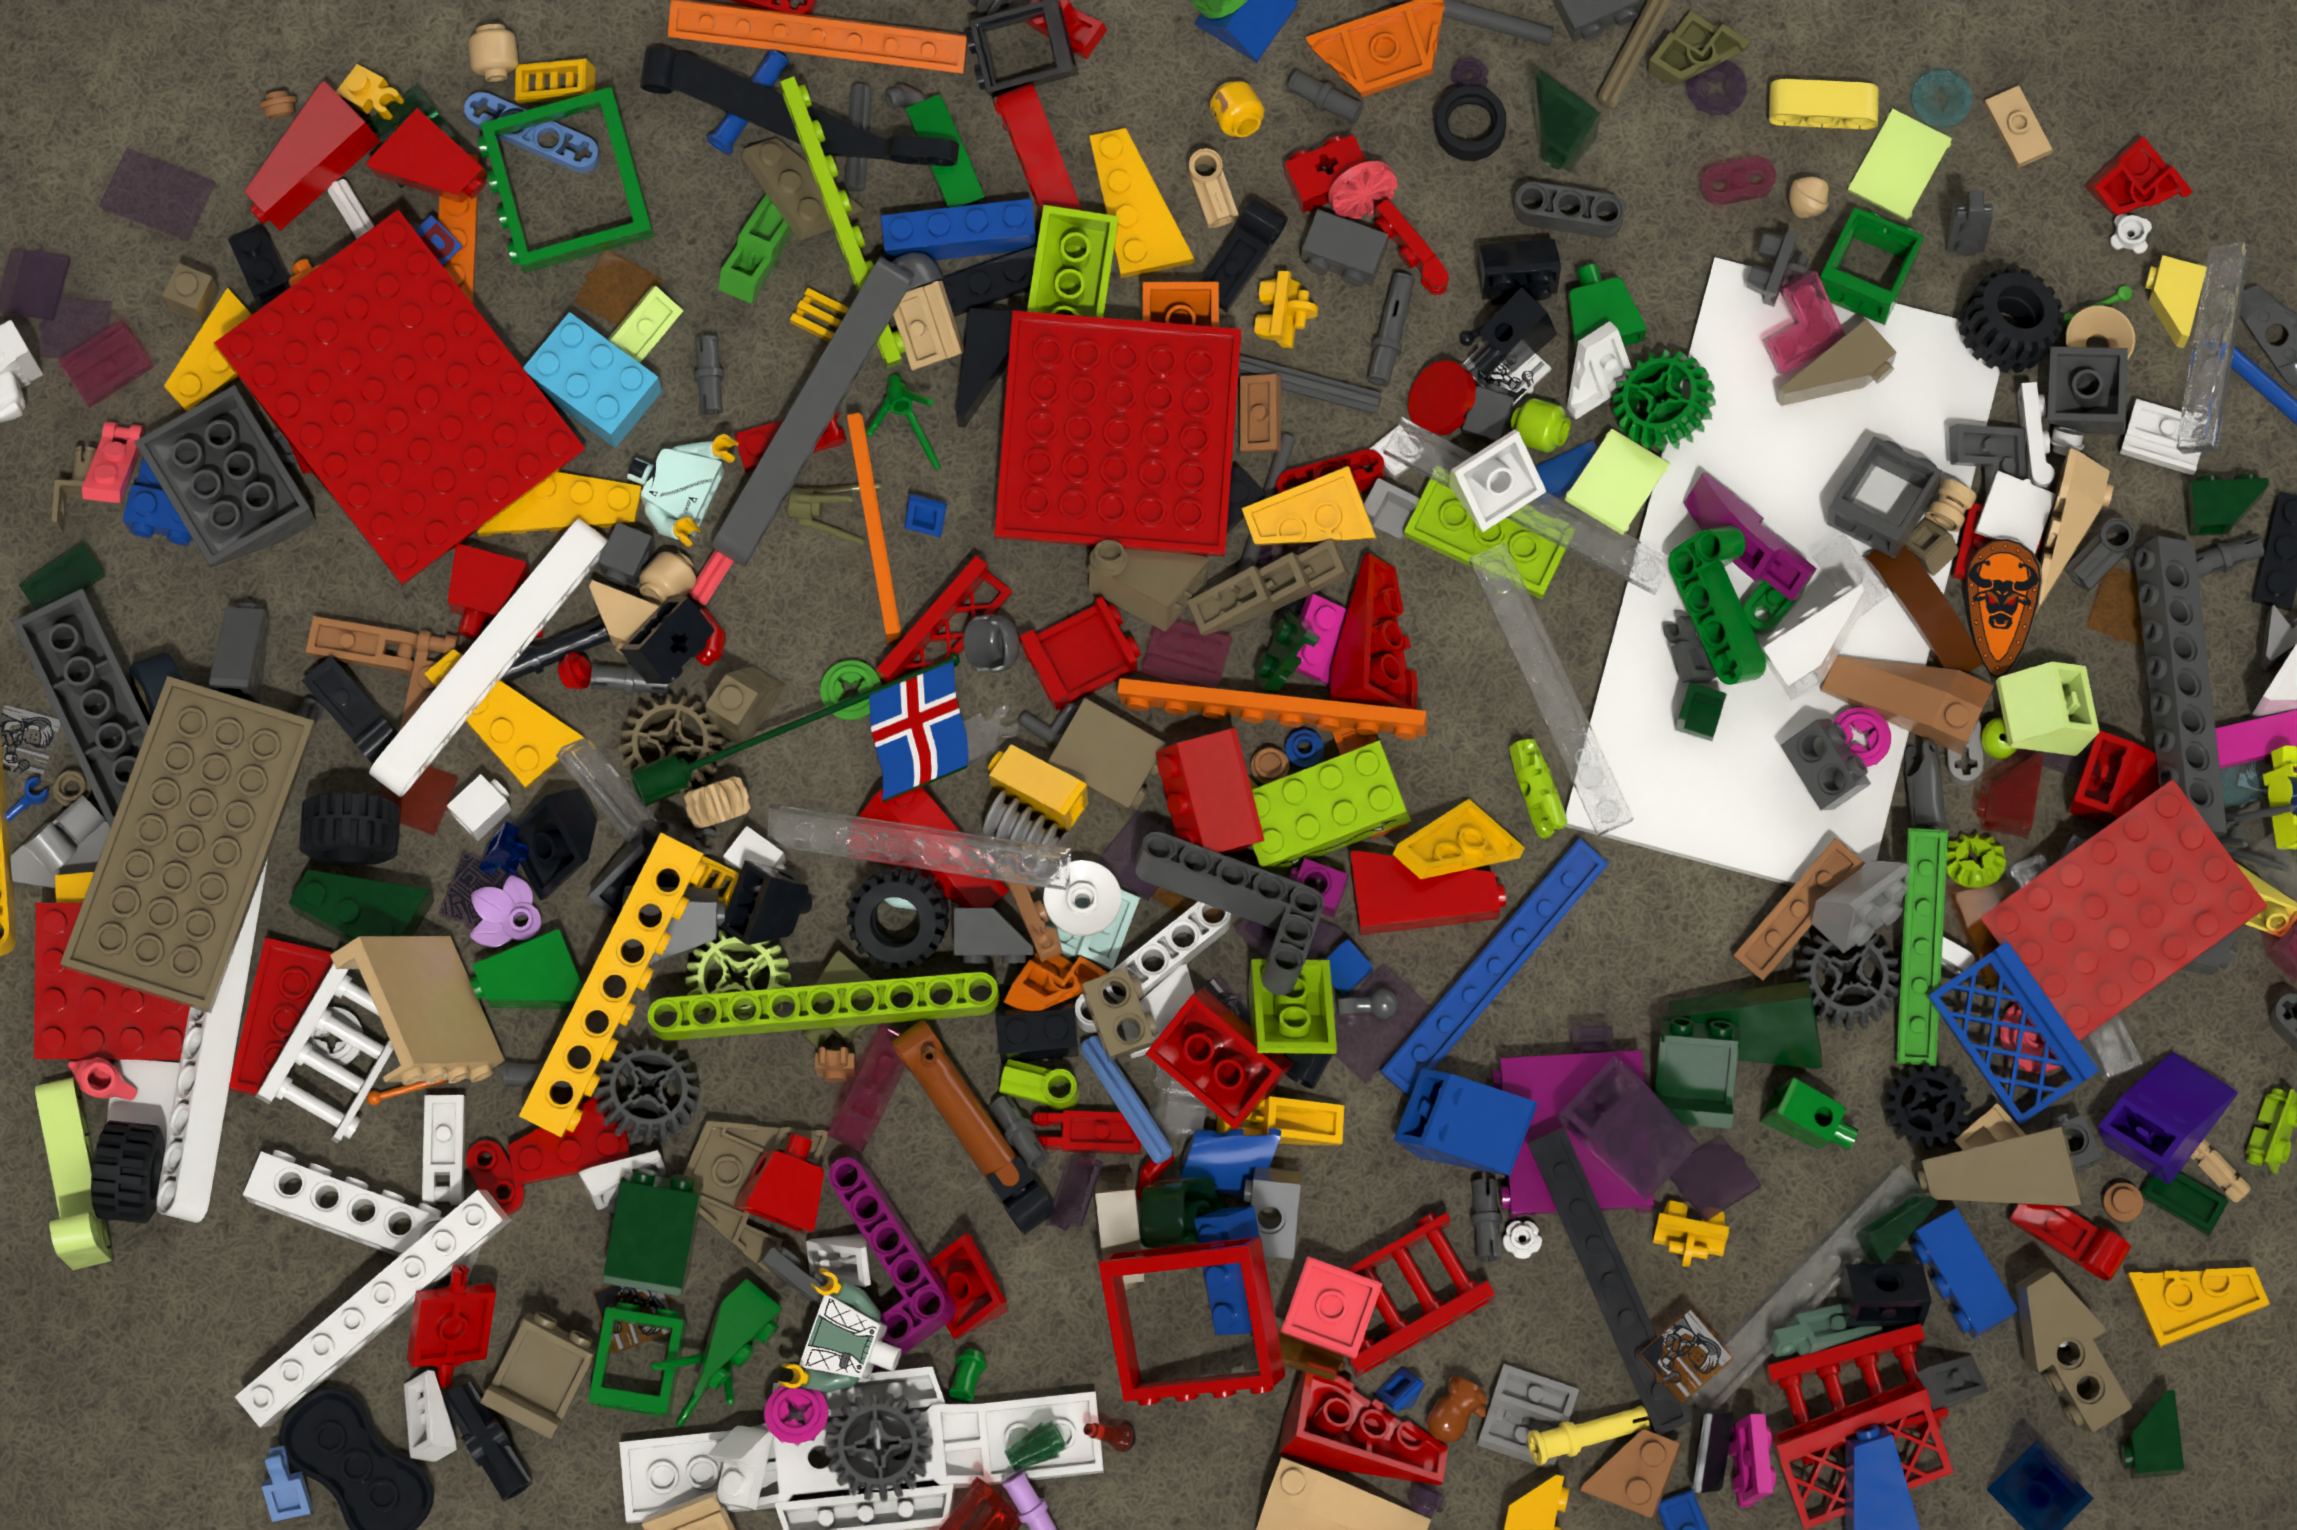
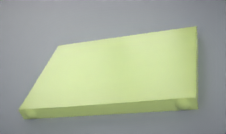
[1847,109,1952,221]
[1565,429,1670,535]

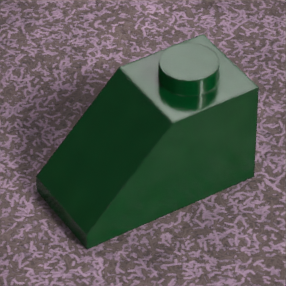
[2121,1390,2184,1479]

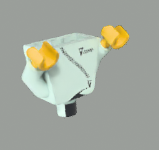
[627,434,739,547]

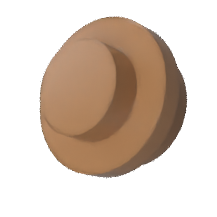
[259,91,297,119]
[1251,747,1289,785]
[2103,1183,2143,1223]

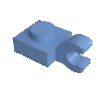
[261,1446,313,1522]

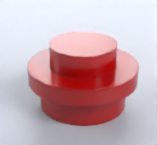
[558,652,592,690]

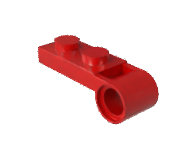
[2008,1204,2131,1281]

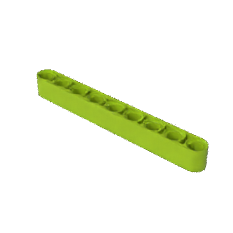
[647,972,999,1041]

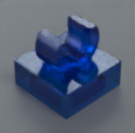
[479,821,530,876]

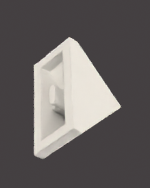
[806,1234,872,1287]

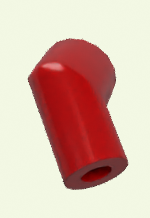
[695,608,726,666]
[1136,1154,1175,1207]

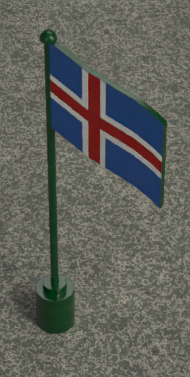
[629,653,969,807]

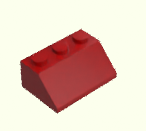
[1155,728,1265,856]
[1145,988,1294,1130]

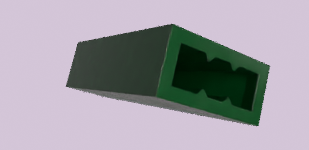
[1663,981,1822,1069]

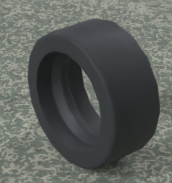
[1435,85,1506,161]

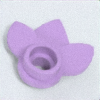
[470,875,542,948]

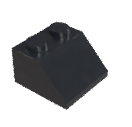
[995,985,1079,1064]

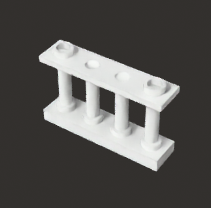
[255,963,393,1143]

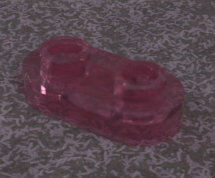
[1700,157,1776,205]

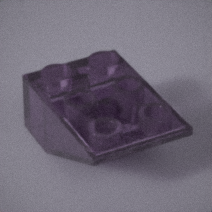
[1558,1055,1700,1202]

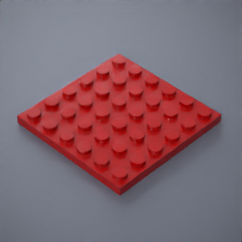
[994,310,1242,557]

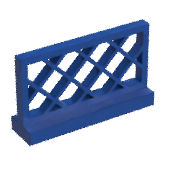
[1927,941,2099,1126]

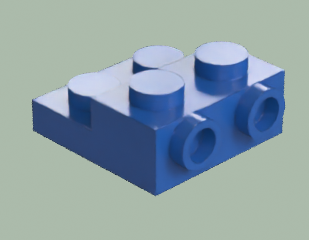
[122,457,194,546]

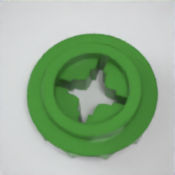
[820,660,881,721]

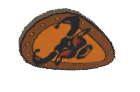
[1966,539,2043,677]

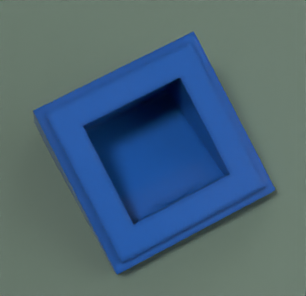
[1326,939,1373,997]

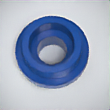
[1285,730,1324,769]

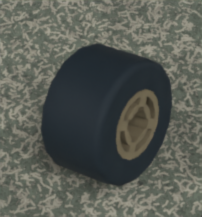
[129,652,183,723]

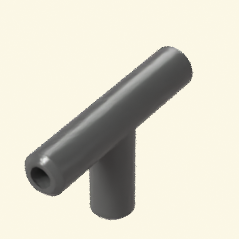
[1018,702,1078,748]

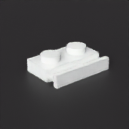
[2120,399,2210,475]

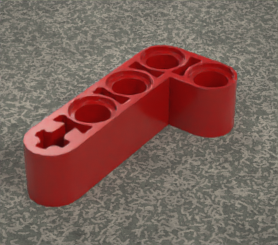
[993,83,1082,218]

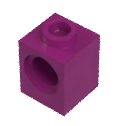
[1289,858,1348,918]

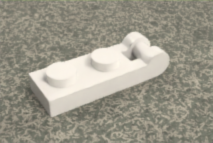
[2017,382,2055,491]
[422,1095,466,1206]

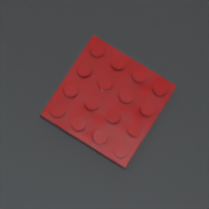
[34,903,190,1060]

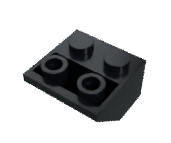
[1478,239,1561,304]

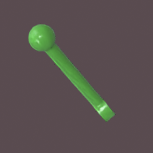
[2062,286,2132,328]

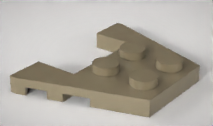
[683,1121,830,1275]

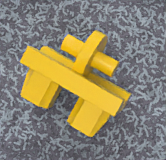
[1254,271,1319,348]
[1653,1200,1730,1268]

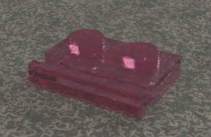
[58,320,153,408]
[1142,622,1232,689]

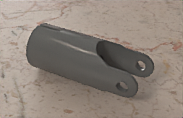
[1905,739,1946,829]

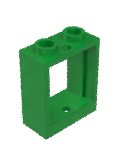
[1815,207,1924,325]
[588,1303,688,1418]

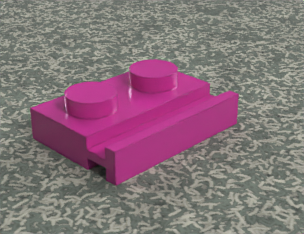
[1295,594,1348,687]

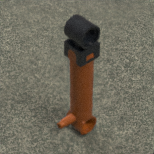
[890,1019,1057,1235]

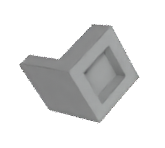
[1364,478,1419,540]

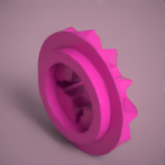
[1834,707,1891,767]
[764,1385,829,1446]

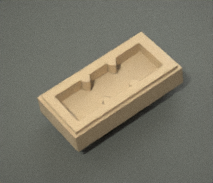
[1984,85,2053,169]

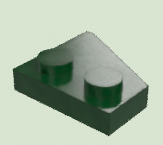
[1254,610,1320,695]

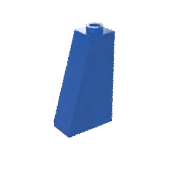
[1845,1424,1920,1530]

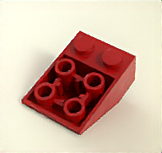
[2068,730,2160,826]

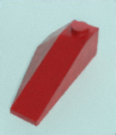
[849,787,1010,908]
[1278,1366,1448,1485]

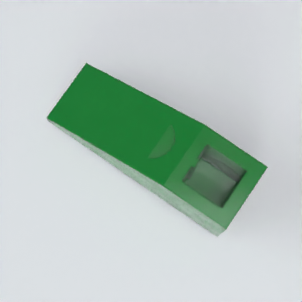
[693,1278,782,1398]

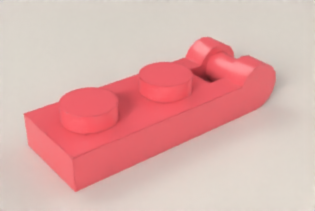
[82,422,145,503]

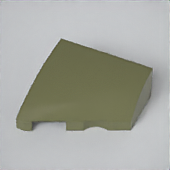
[1648,11,1751,83]

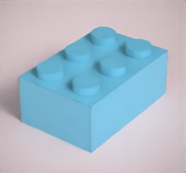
[523,312,662,448]

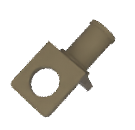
[51,446,97,532]

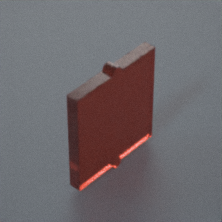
[379,766,459,836]

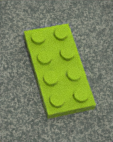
[1403,466,1575,600]

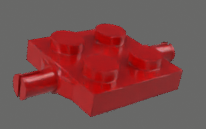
[406,1264,496,1388]

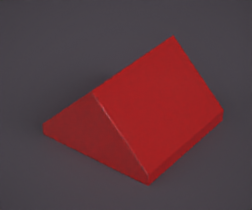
[917,1233,1008,1340]

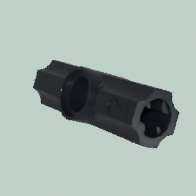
[443,1382,533,1501]

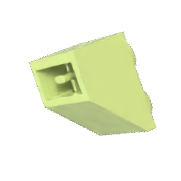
[1996,662,2099,756]

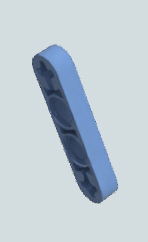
[464,92,600,173]

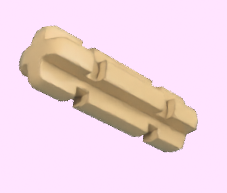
[2191,1138,2251,1203]

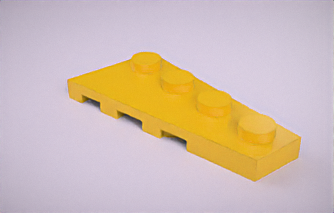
[1089,128,1195,278]
[477,472,643,537]
[424,649,584,790]

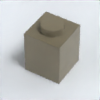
[162,263,219,324]

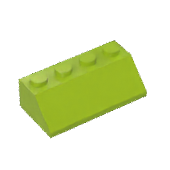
[1027,205,1119,318]

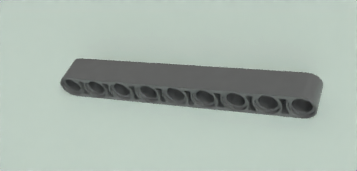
[711,257,915,567]

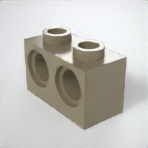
[1081,967,1158,1062]

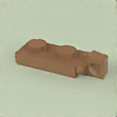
[1001,858,1063,962]

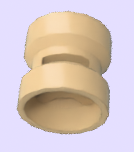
[1925,479,1977,532]

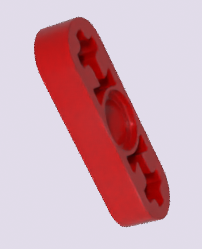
[1276,450,1385,494]

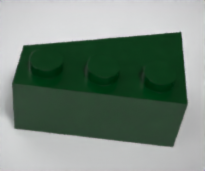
[288,869,434,942]

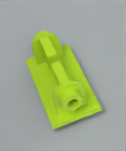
[2245,1088,2297,1174]

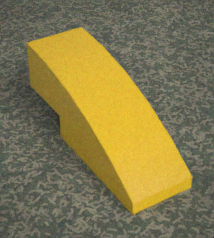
[1216,1096,1344,1145]

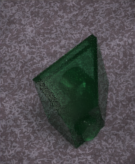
[1532,70,1601,173]

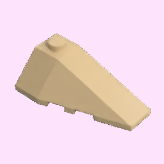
[2036,449,2114,614]
[1256,1457,1431,1530]

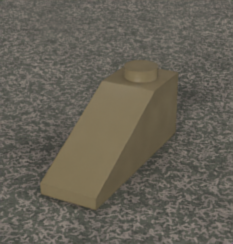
[1776,319,1897,406]

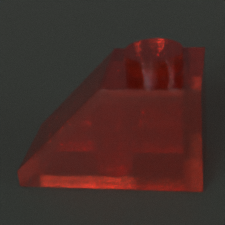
[1976,754,2044,838]

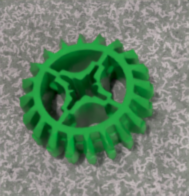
[1612,349,1716,452]

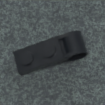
[1200,197,1288,312]
[228,224,290,310]
[301,656,398,764]

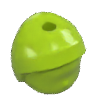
[1981,718,2018,760]

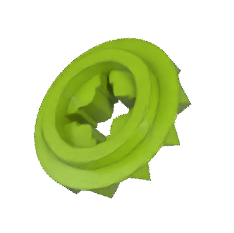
[1946,831,2006,888]

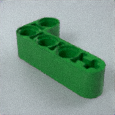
[1668,525,1766,685]

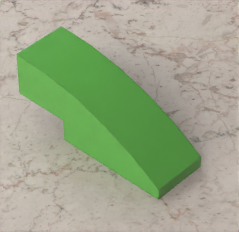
[718,194,792,304]

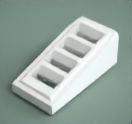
[578,1150,667,1210]
[404,1370,457,1462]

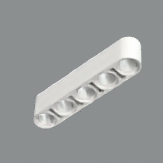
[1075,901,1231,1033]

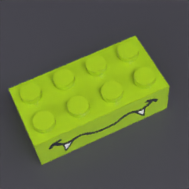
[1252,740,1412,874]

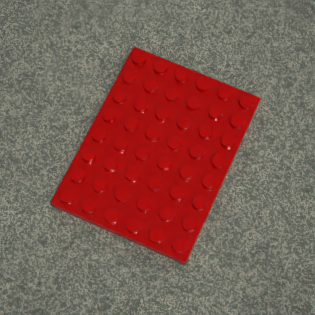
[214,210,585,586]

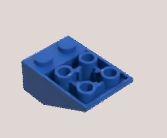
[1394,1068,1538,1176]

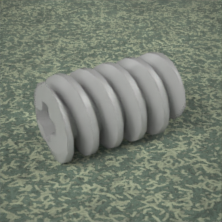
[983,790,1070,870]

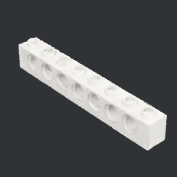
[235,1190,512,1427]

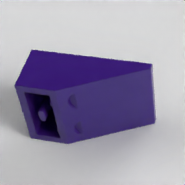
[2098,1052,2238,1185]

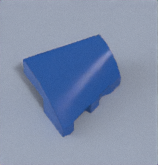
[1179,1128,1281,1200]

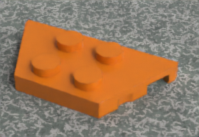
[1305,0,1445,98]

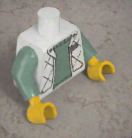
[778,1268,901,1392]

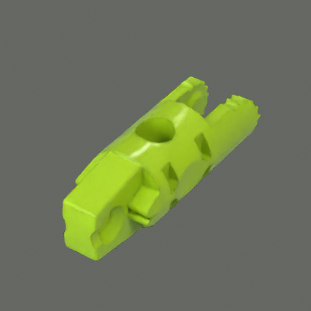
[1509,739,1568,840]

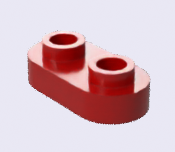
[466,1140,525,1215]

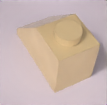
[589,580,660,656]

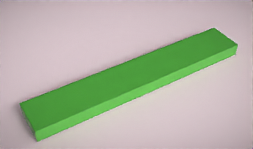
[1897,828,1948,1066]

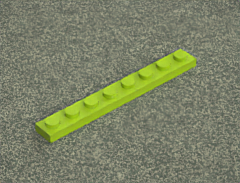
[780,77,906,369]

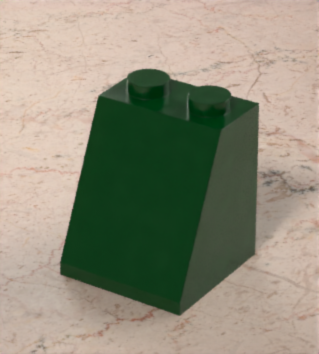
[602,1168,704,1296]

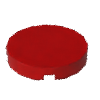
[1408,360,1476,437]

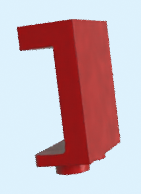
[1019,596,1141,711]

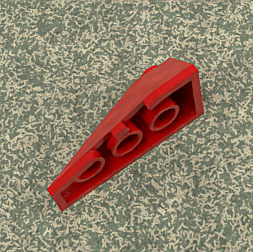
[1330,553,1418,710]

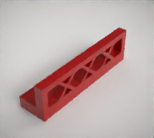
[876,555,1013,684]

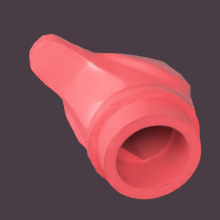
[68,1057,137,1101]

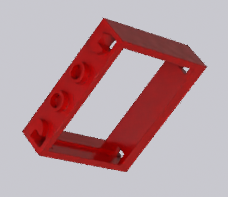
[1098,1236,1286,1406]

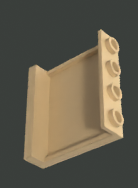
[330,936,505,1085]

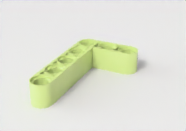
[35,1077,113,1270]

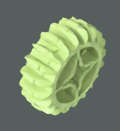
[685,930,791,1023]

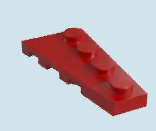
[228,937,333,1096]

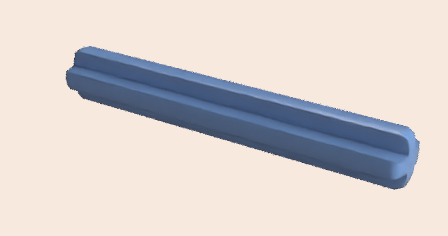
[1081,1036,1172,1164]

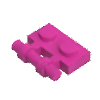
[1729,1414,1776,1508]

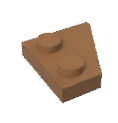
[1580,1429,1683,1519]

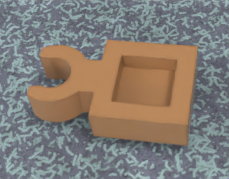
[815,1047,857,1083]

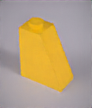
[988,744,1089,833]

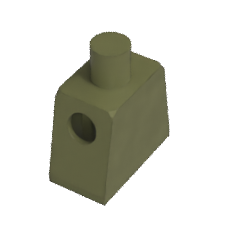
[801,950,895,1049]

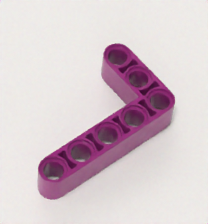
[829,1157,956,1372]

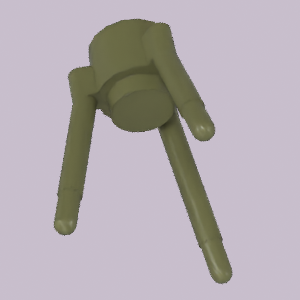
[788,483,883,545]

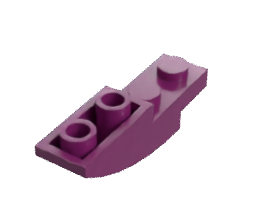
[1684,472,1817,602]

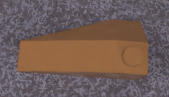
[1820,655,1994,755]

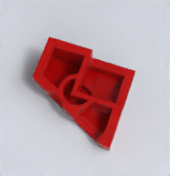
[2084,136,2193,215]

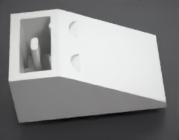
[1763,584,1867,701]

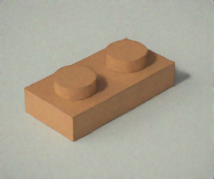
[1240,374,1281,454]

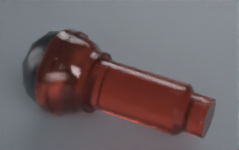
[1083,1423,1136,1452]

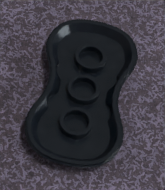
[279,1388,434,1530]

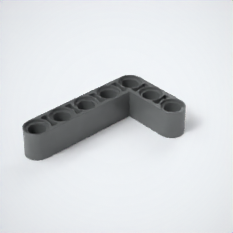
[1134,832,1324,995]

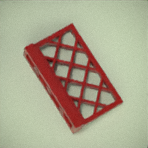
[1771,1379,1954,1530]

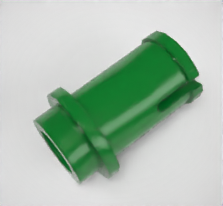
[949,1349,987,1403]

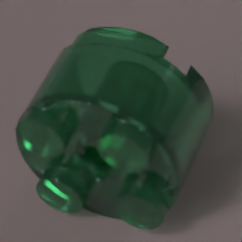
[1140,1177,1228,1249]

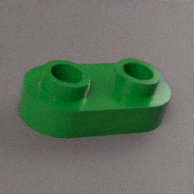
[1743,580,1805,634]

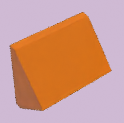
[1143,282,1219,327]

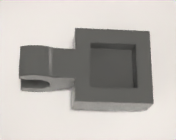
[1663,616,1718,683]

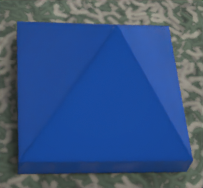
[904,494,947,538]
[1375,1367,1425,1411]

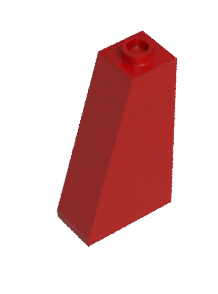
[244,81,380,231]
[1350,851,1506,935]

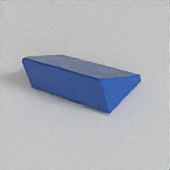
[1535,440,1598,506]

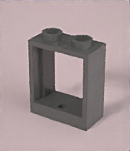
[1827,436,1942,559]

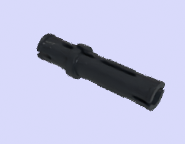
[501,619,610,684]

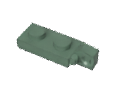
[1769,1304,1883,1357]

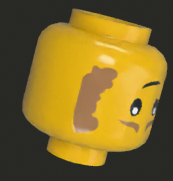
[1209,81,1265,137]

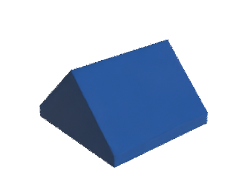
[1195,0,1298,63]

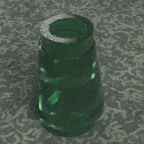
[1004,1420,1067,1472]

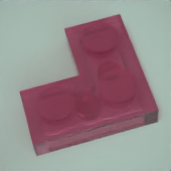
[1761,270,1845,375]

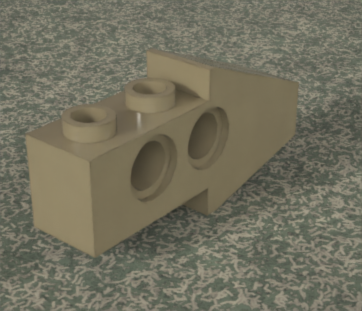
[2015,1268,2133,1433]

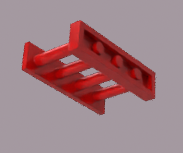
[1346,1212,1495,1378]
[1764,1323,1949,1466]

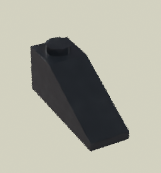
[956,308,1012,427]

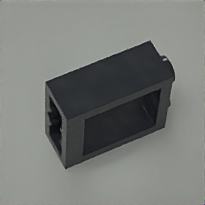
[966,0,1079,97]

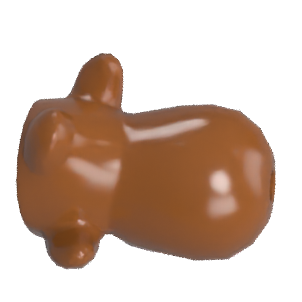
[1427,1376,1487,1443]

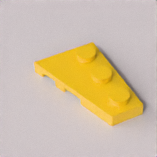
[164,287,252,412]
[1241,466,1377,546]
[1393,799,1525,879]
[2126,1267,2270,1348]

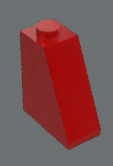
[365,108,488,203]

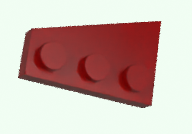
[507,1086,631,1186]

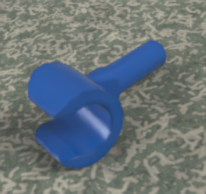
[6,777,49,822]

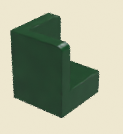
[1675,682,1727,741]

